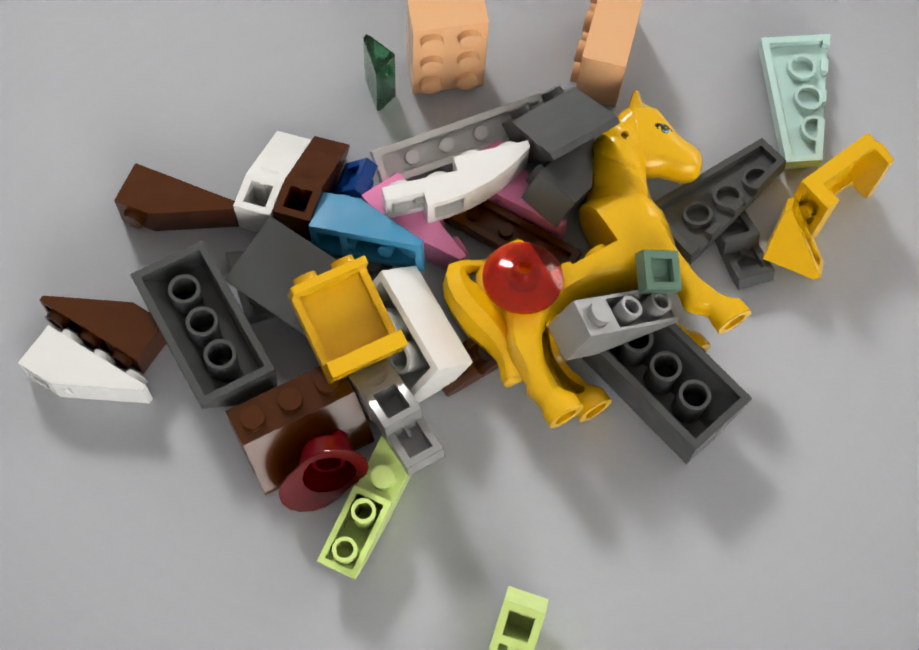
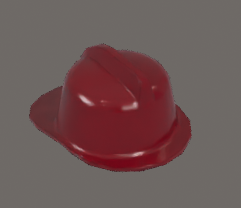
[279,430,369,512]

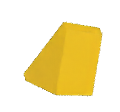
[763,197,824,280]

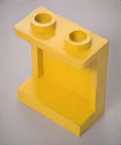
[793,133,894,238]
[287,255,408,384]

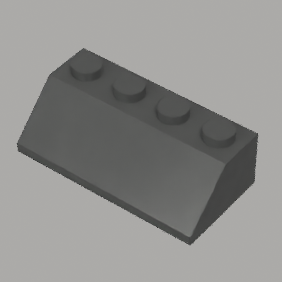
[130,241,278,409]
[582,286,752,464]

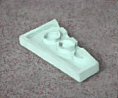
[758,34,830,169]

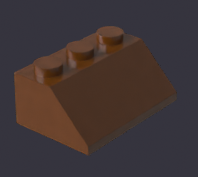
[226,366,374,495]

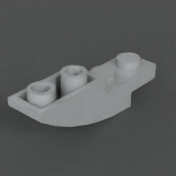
[347,359,445,476]

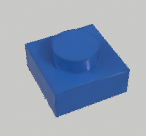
[333,158,378,198]

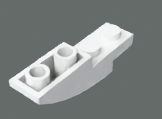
[382,140,530,224]

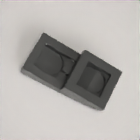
[715,210,775,290]

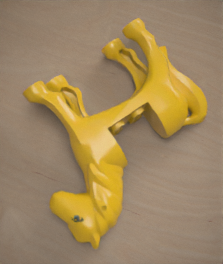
[443,90,751,428]

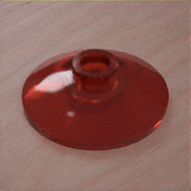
[482,242,563,314]

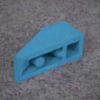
[308,192,426,272]

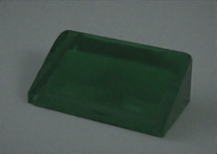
[363,34,396,111]

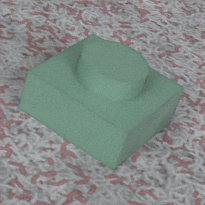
[635,250,682,294]

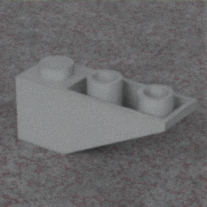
[548,290,680,361]

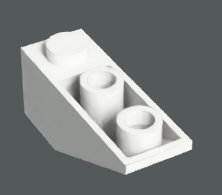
[233,131,311,232]
[18,325,153,404]

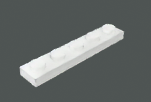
[370,92,543,183]

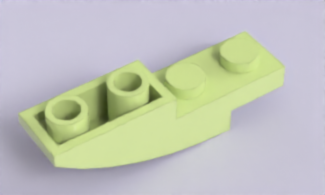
[317,435,411,580]

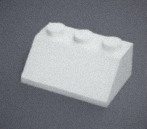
[373,265,473,403]

